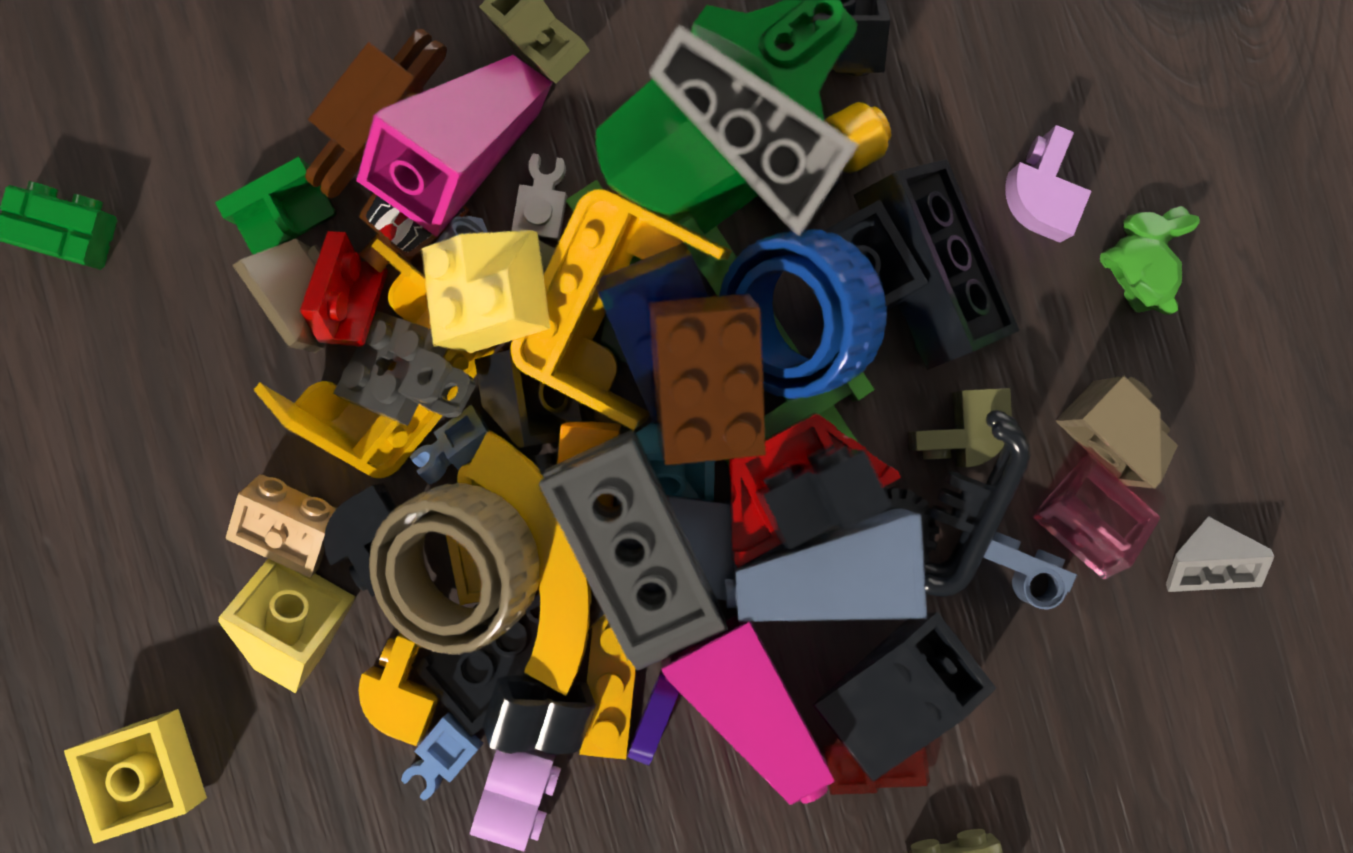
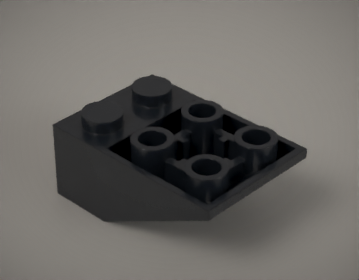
[812,612,997,781]

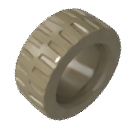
[369,483,540,654]

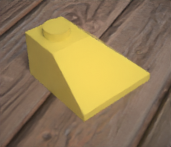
[218,559,356,693]

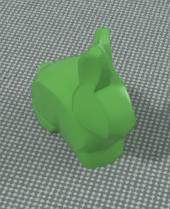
[1100,206,1200,315]

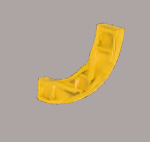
[465,431,592,696]

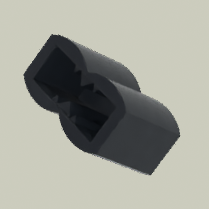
[483,675,596,755]

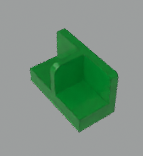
[215,156,337,255]

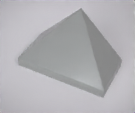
[1166,516,1275,592]

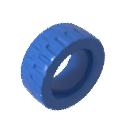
[719,229,886,399]

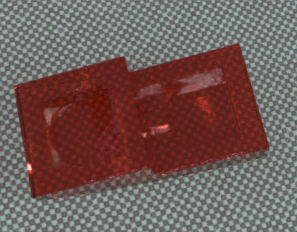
[824,743,930,795]

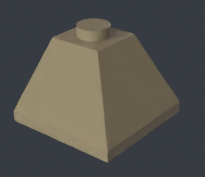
[233,239,324,353]

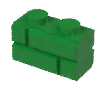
[0,181,117,270]

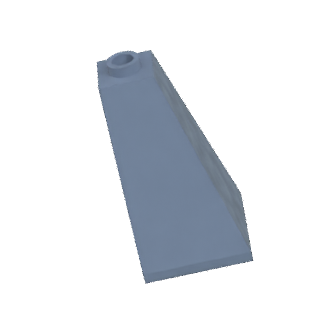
[725,509,927,621]

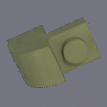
[479,0,590,84]
[908,388,1012,467]

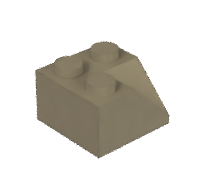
[1055,376,1178,488]

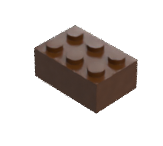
[649,294,766,465]

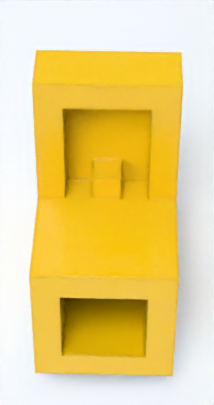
[359,633,440,746]

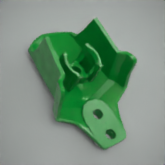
[596,0,857,234]

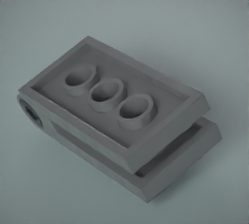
[539,430,728,670]

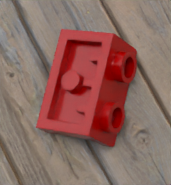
[300,231,388,346]

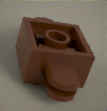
[305,28,447,198]

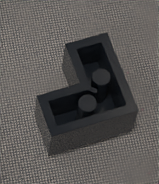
[755,444,892,549]

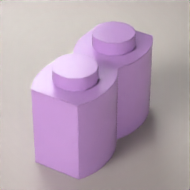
[469,749,561,852]

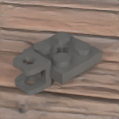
[333,310,476,426]

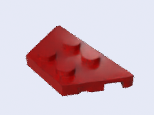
[729,413,901,567]

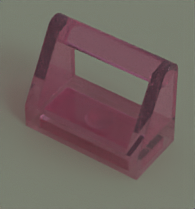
[1033,454,1160,580]

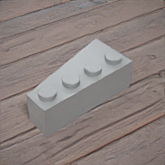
[650,25,858,235]

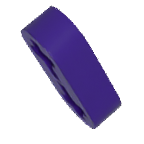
[627,673,679,766]

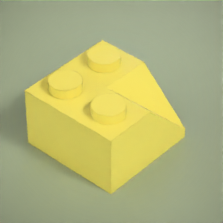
[422,230,551,353]
[64,709,207,843]

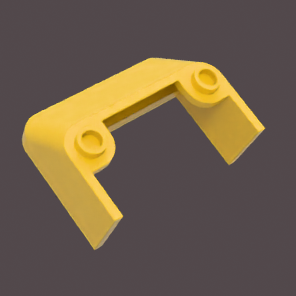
[511,190,732,430]
[253,238,496,478]

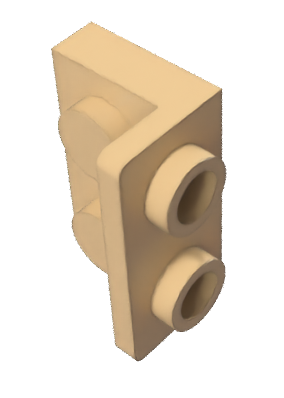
[225,475,337,578]

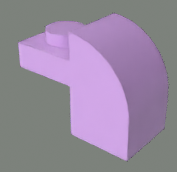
[1005,125,1092,243]

